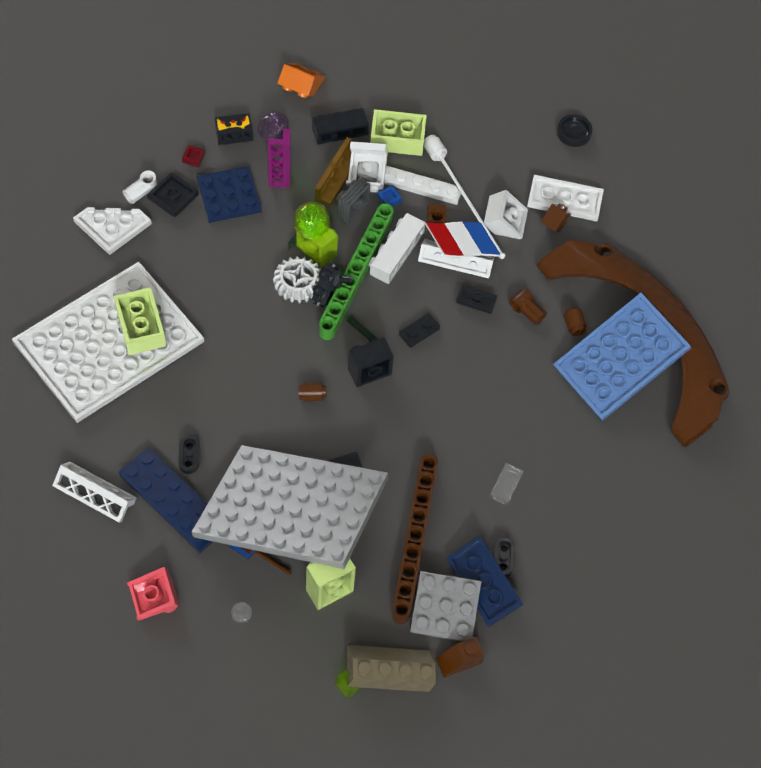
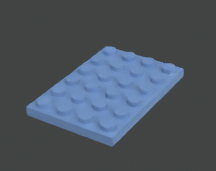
[553,293,691,421]

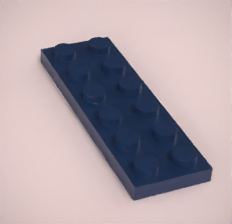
[118,447,213,554]

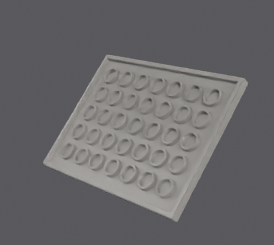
[192,445,388,569]

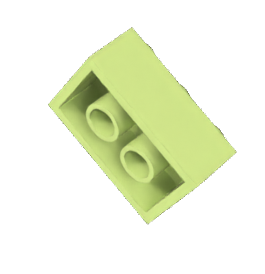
[370,109,427,156]
[113,287,166,355]
[306,559,356,610]

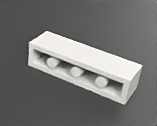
[369,213,425,284]

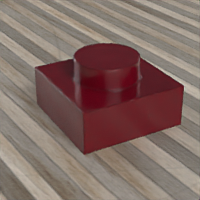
[182,145,205,167]

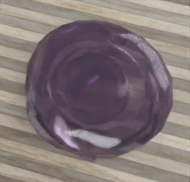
[258,112,289,143]

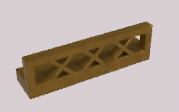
[314,137,352,208]

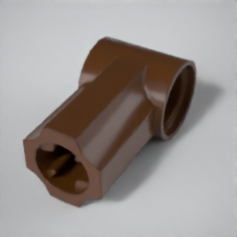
[509,289,547,325]

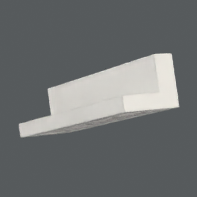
[418,239,495,278]
[52,462,137,523]

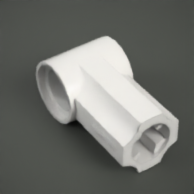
[123,171,158,204]

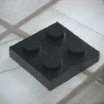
[147,172,199,217]

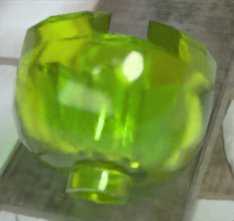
[293,201,330,239]

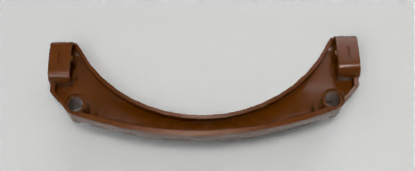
[537,240,729,447]

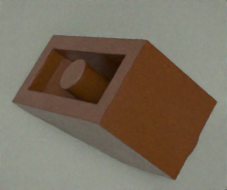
[436,637,484,678]

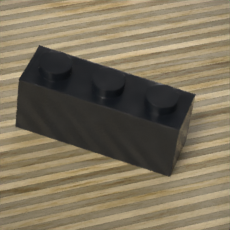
[312,108,369,145]

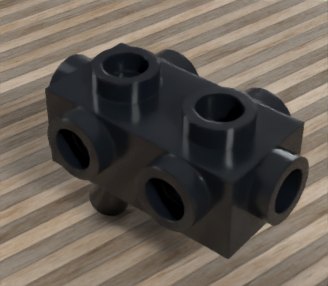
[311,262,352,307]

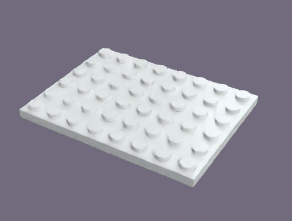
[12,262,204,423]

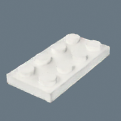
[527,175,604,221]

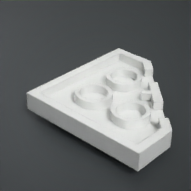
[73,207,152,255]

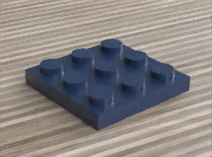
[197,166,262,223]

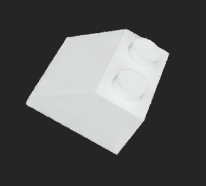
[484,190,528,239]

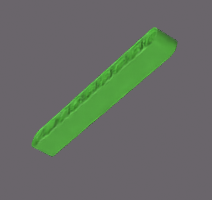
[319,203,394,340]

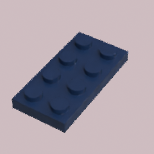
[446,536,524,627]

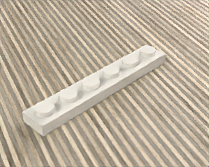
[357,162,463,205]

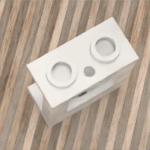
[346,142,388,193]

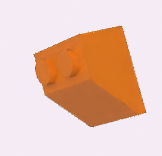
[277,63,326,98]

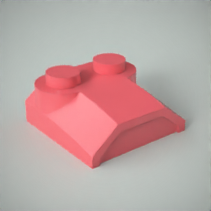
[127,567,179,621]

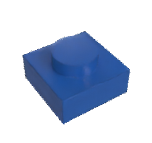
[377,185,402,207]

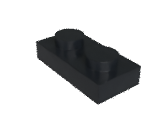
[456,285,497,314]
[399,313,440,348]

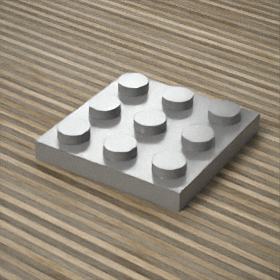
[410,571,481,642]

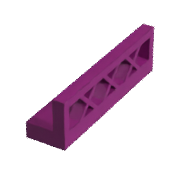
[268,129,291,188]

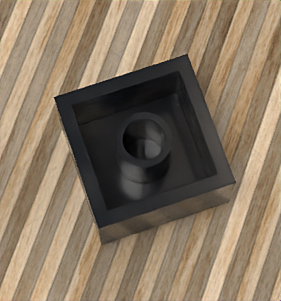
[348,338,394,387]

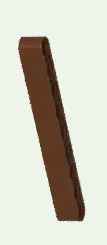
[392,454,438,624]

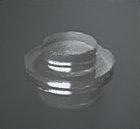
[231,602,252,623]

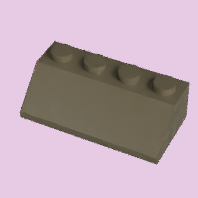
[347,645,436,692]

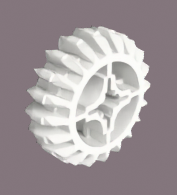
[273,256,321,304]

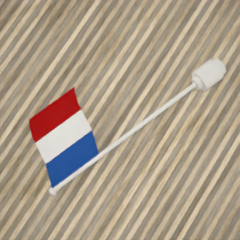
[424,135,506,259]

